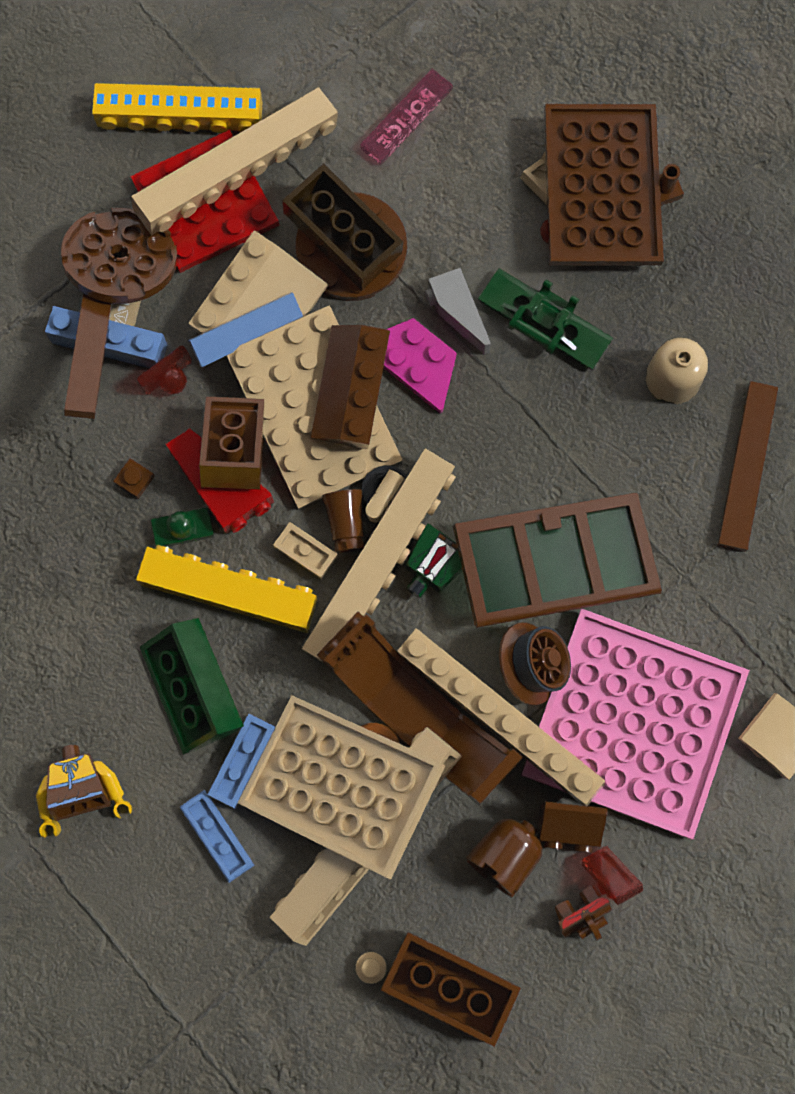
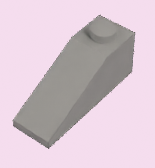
[425,268,491,354]

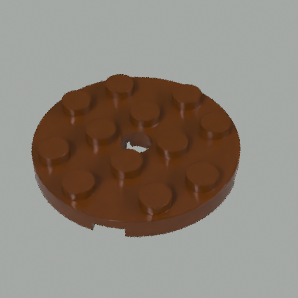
[296,192,407,301]
[61,208,177,304]

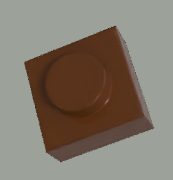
[113,458,155,499]

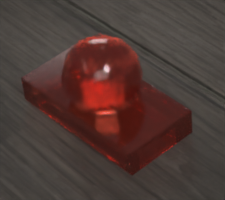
[137,345,192,395]
[582,845,643,905]

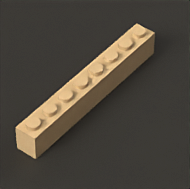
[131,87,338,235]
[302,448,456,663]
[397,628,605,806]
[270,727,462,946]

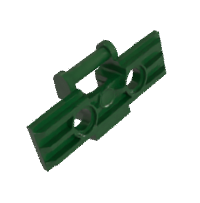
[478,268,613,370]

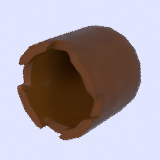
[466,818,543,898]

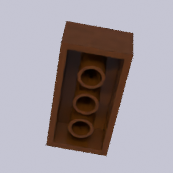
[381,932,521,1047]

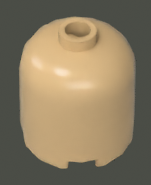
[646,338,708,404]

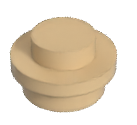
[356,952,386,984]

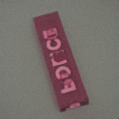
[360,69,453,165]

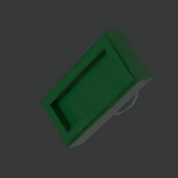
[151,507,214,547]

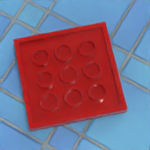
[130,130,280,273]

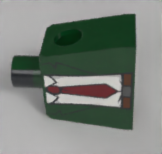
[406,523,462,598]

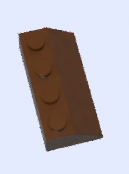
[311,325,390,449]

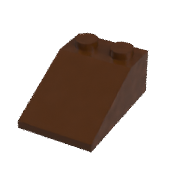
[199,397,264,489]

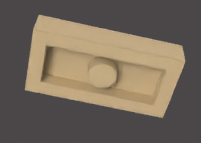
[273,522,338,579]

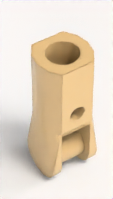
[366,469,405,523]

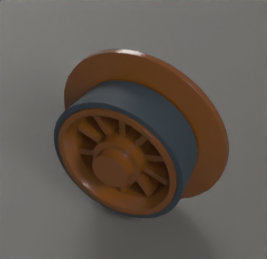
[499,622,571,705]

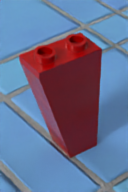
[166,428,274,534]

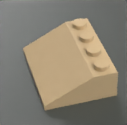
[188,231,328,334]

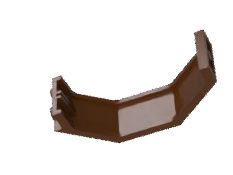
[317,611,522,805]

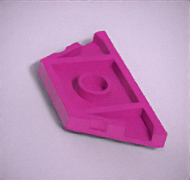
[383,318,457,414]

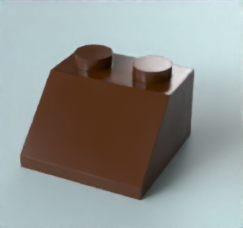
[538,802,608,853]

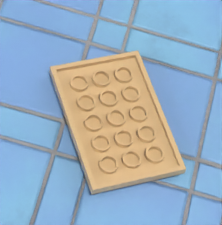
[226,305,403,509]
[238,695,445,880]

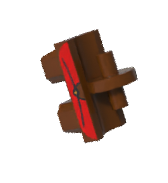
[555,885,612,941]

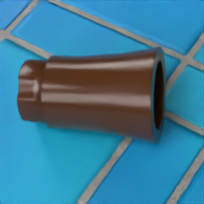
[322,489,364,553]

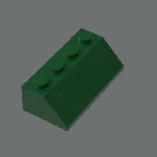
[139,618,244,755]

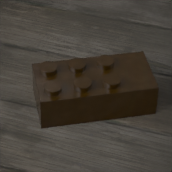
[282,163,403,291]

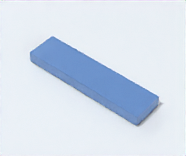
[188,292,303,367]

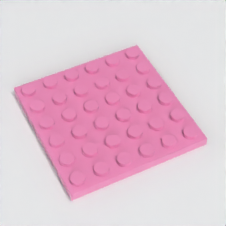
[521,608,749,840]

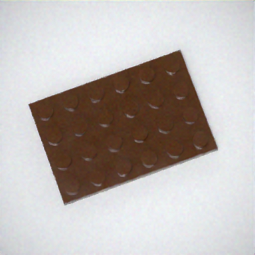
[544,104,664,266]

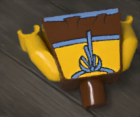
[36,745,132,838]

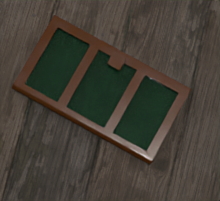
[453,492,662,628]

